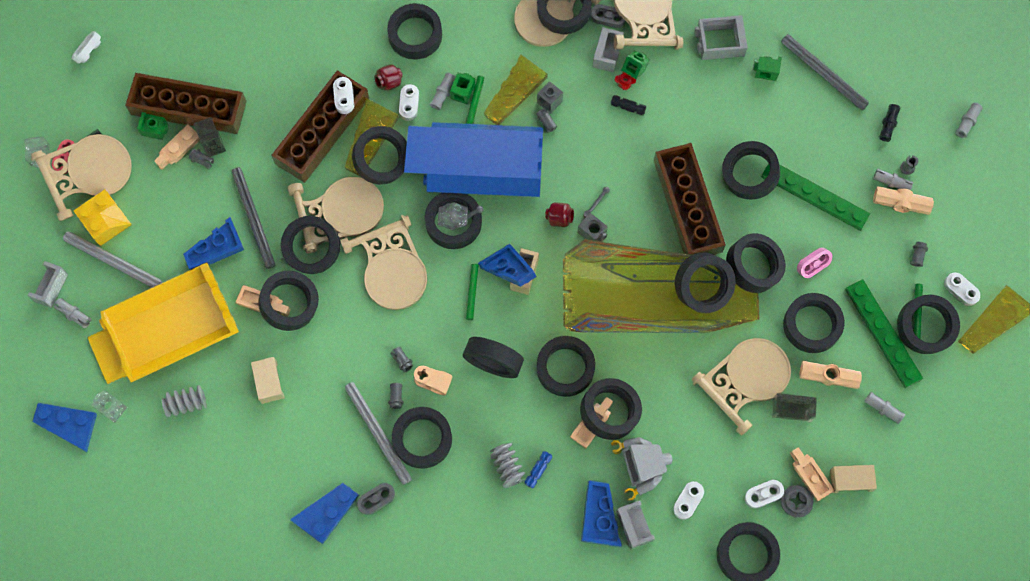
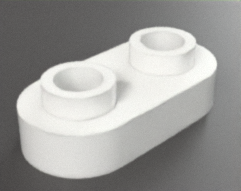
[72,31,101,64]
[333,77,354,114]
[399,84,419,121]
[944,273,980,306]
[745,480,784,509]
[673,482,704,520]

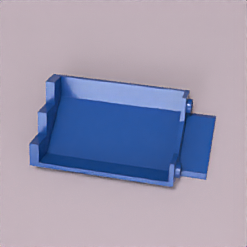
[404,122,543,197]

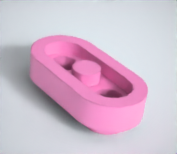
[797,248,832,278]

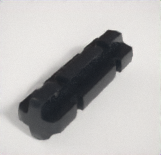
[611,95,647,116]

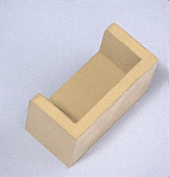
[510,248,539,295]
[251,357,285,404]
[830,465,877,493]

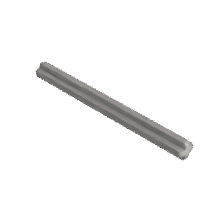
[63,232,163,288]
[345,382,412,485]

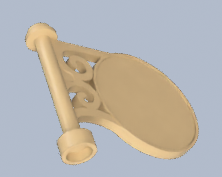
[514,0,601,47]
[613,0,683,50]
[31,134,132,221]
[288,177,384,253]
[340,215,427,310]
[691,338,791,436]

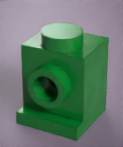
[621,51,650,79]
[753,56,782,81]
[450,72,475,105]
[137,112,169,140]

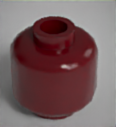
[374,64,403,91]
[545,202,574,228]

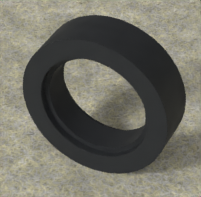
[537,0,591,34]
[387,3,442,60]
[352,126,407,185]
[722,141,780,200]
[425,193,482,249]
[281,216,340,274]
[726,233,786,293]
[675,253,735,313]
[258,271,319,331]
[783,293,845,353]
[897,294,960,354]
[537,336,595,397]
[463,337,524,378]
[580,378,642,440]
[392,407,452,469]
[717,522,780,581]

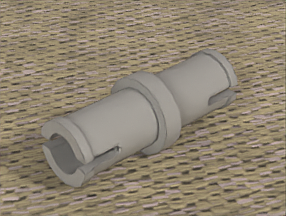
[430,73,456,110]
[955,103,983,138]
[873,168,913,190]
[54,298,91,328]
[864,392,905,424]

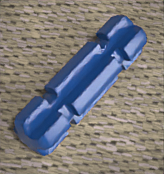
[525,451,552,488]

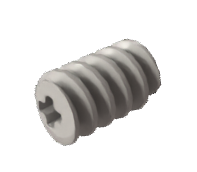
[162,385,207,418]
[490,443,525,488]

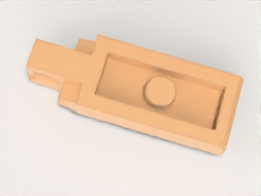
[154,124,202,169]
[236,285,291,317]
[570,397,613,449]
[790,447,835,502]

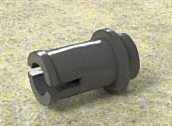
[537,108,557,133]
[189,149,214,169]
[900,155,919,175]
[910,242,928,267]
[390,347,413,372]
[388,383,404,409]

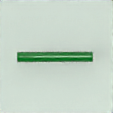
[466,75,484,124]
[466,264,479,320]
[913,284,923,340]

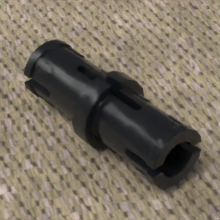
[879,104,901,142]

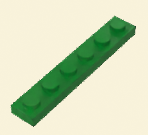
[761,163,871,231]
[845,279,924,388]

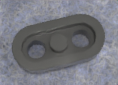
[591,4,626,28]
[357,483,395,515]

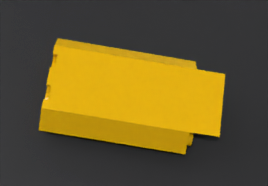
[88,263,239,384]

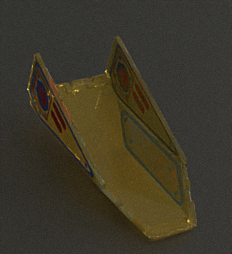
[563,240,760,333]

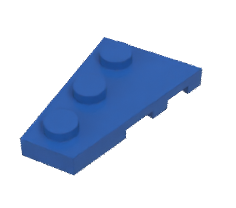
[183,217,244,270]
[478,244,537,287]
[33,403,97,452]
[581,480,622,547]
[290,483,359,544]

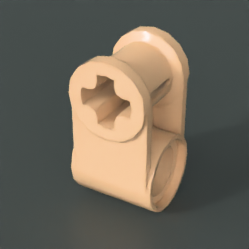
[414,366,453,395]

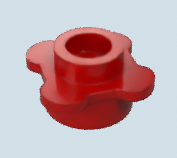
[615,72,636,90]

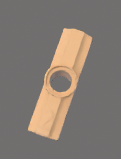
[873,186,934,215]
[799,361,862,389]

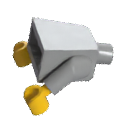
[611,437,672,501]

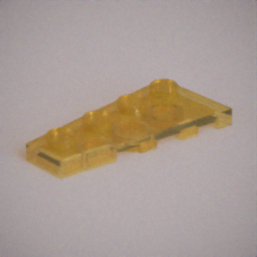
[484,55,548,125]
[345,99,399,177]
[958,285,1030,354]

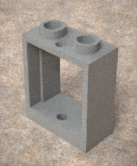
[695,15,748,60]

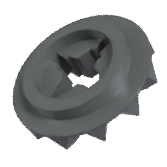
[781,485,814,518]

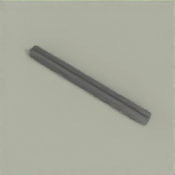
[782,34,869,110]
[231,167,276,269]

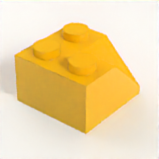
[73,189,132,246]

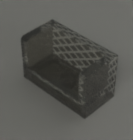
[194,117,226,157]
[772,393,817,422]

